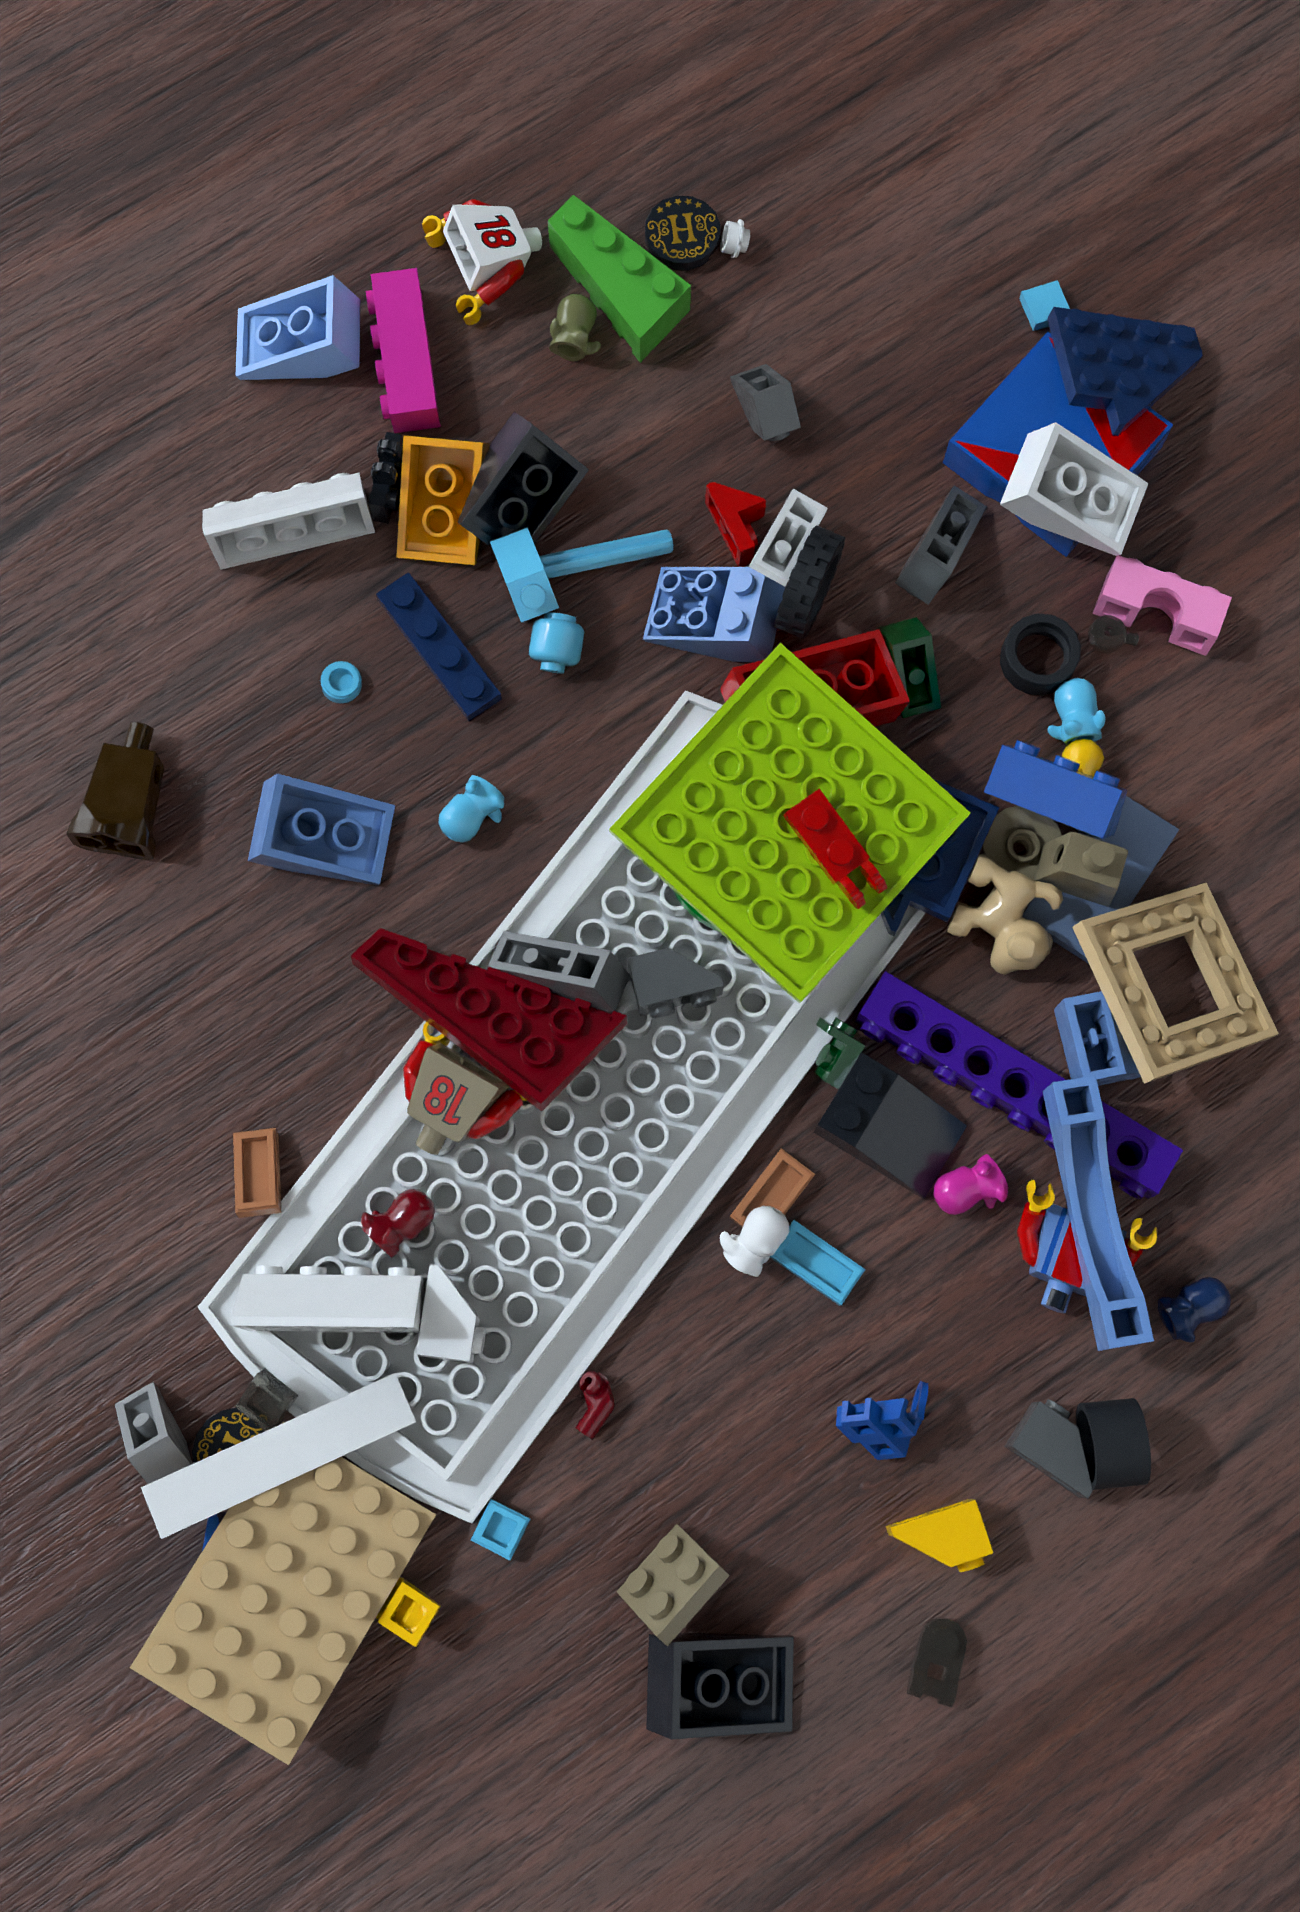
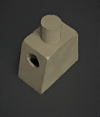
[1034,832,1128,907]

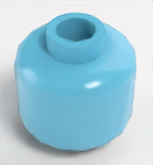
[529,612,584,674]

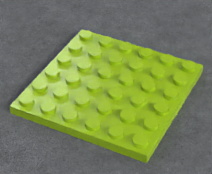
[609,643,971,1003]

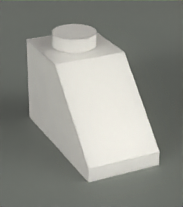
[416,1264,486,1363]

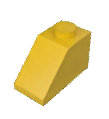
[886,1499,994,1572]

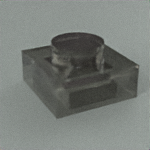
[235,1368,299,1431]

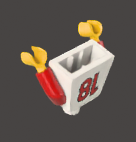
[422,199,542,325]

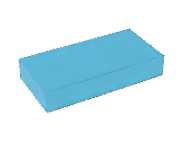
[770,1220,866,1306]

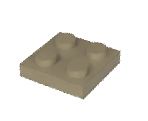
[617,1524,730,1646]

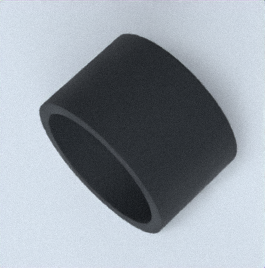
[1076,1398,1151,1490]

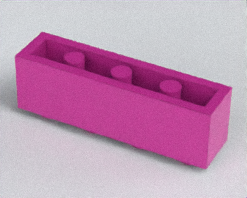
[366,268,441,433]

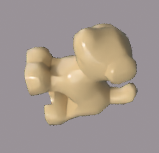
[947,854,1063,975]

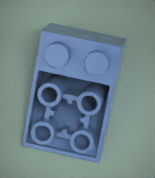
[643,567,785,662]

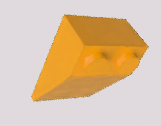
[396,436,490,565]

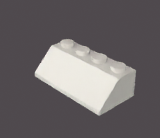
[202,473,375,570]
[231,1266,426,1333]

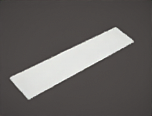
[141,1373,416,1539]

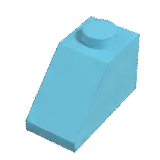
[490,527,559,623]

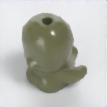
[549,294,601,361]

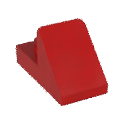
[705,482,766,567]

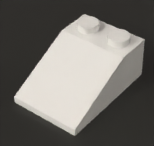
[1000,422,1148,556]

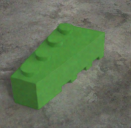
[548,195,691,363]

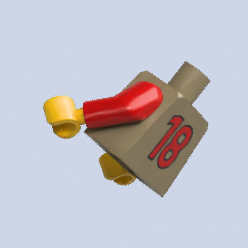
[403,1022,527,1155]

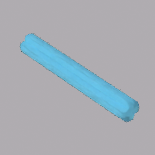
[539,530,673,579]

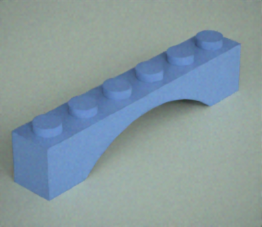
[1043,1075,1154,1351]

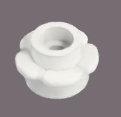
[720,219,750,258]

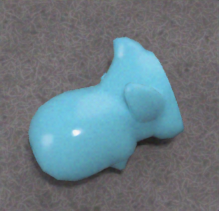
[1047,678,1106,745]
[438,775,505,843]

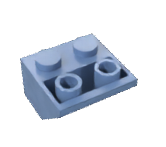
[1054,991,1141,1086]

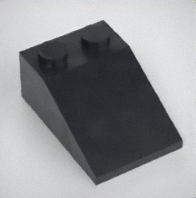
[457,412,589,548]
[814,1052,967,1199]
[646,1633,794,1740]

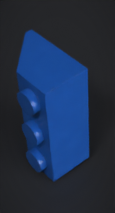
[984,740,1128,839]

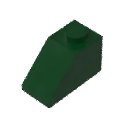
[878,617,941,718]

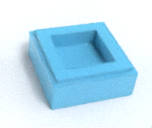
[1019,280,1070,331]
[471,1499,531,1560]

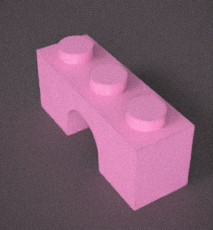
[1092,555,1232,656]

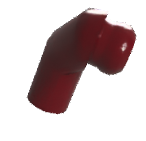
[575,1371,615,1440]

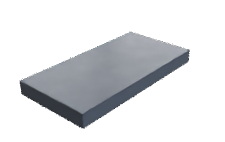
[1023,796,1180,964]

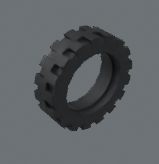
[775,525,845,639]

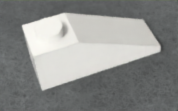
[749,489,828,587]

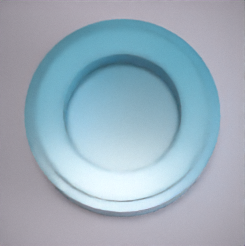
[321,661,362,703]

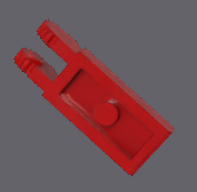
[783,788,888,909]

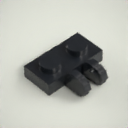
[368,432,403,524]

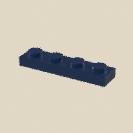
[376,572,502,721]

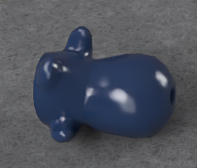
[1158,1277,1231,1343]

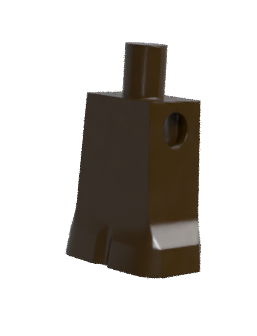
[66,722,164,860]

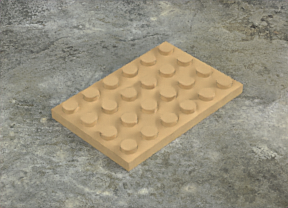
[130,1421,436,1765]

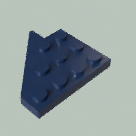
[1047,307,1203,436]
[881,778,999,936]

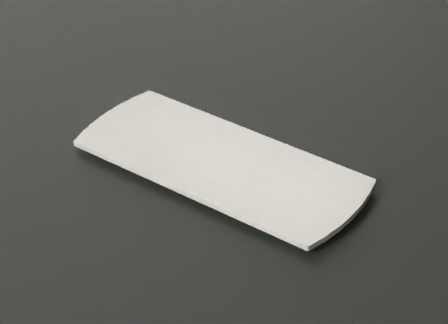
[198,690,926,1523]

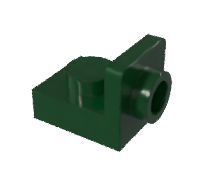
[814,1017,865,1090]

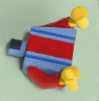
[1017,1180,1158,1313]

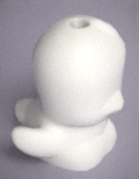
[720,1206,790,1277]

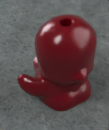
[361,1188,435,1258]

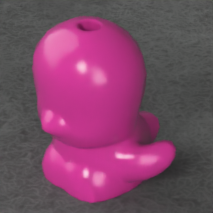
[933,1154,1008,1215]

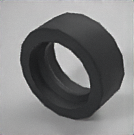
[1000,613,1081,696]

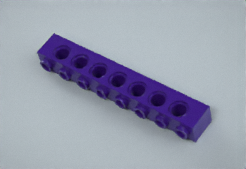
[855,971,1183,1200]

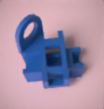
[836,1381,929,1460]

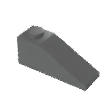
[895,485,987,605]
[487,931,630,1012]

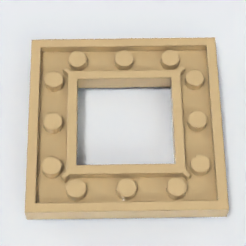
[1072,883,1279,1084]

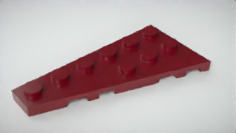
[351,928,627,1111]

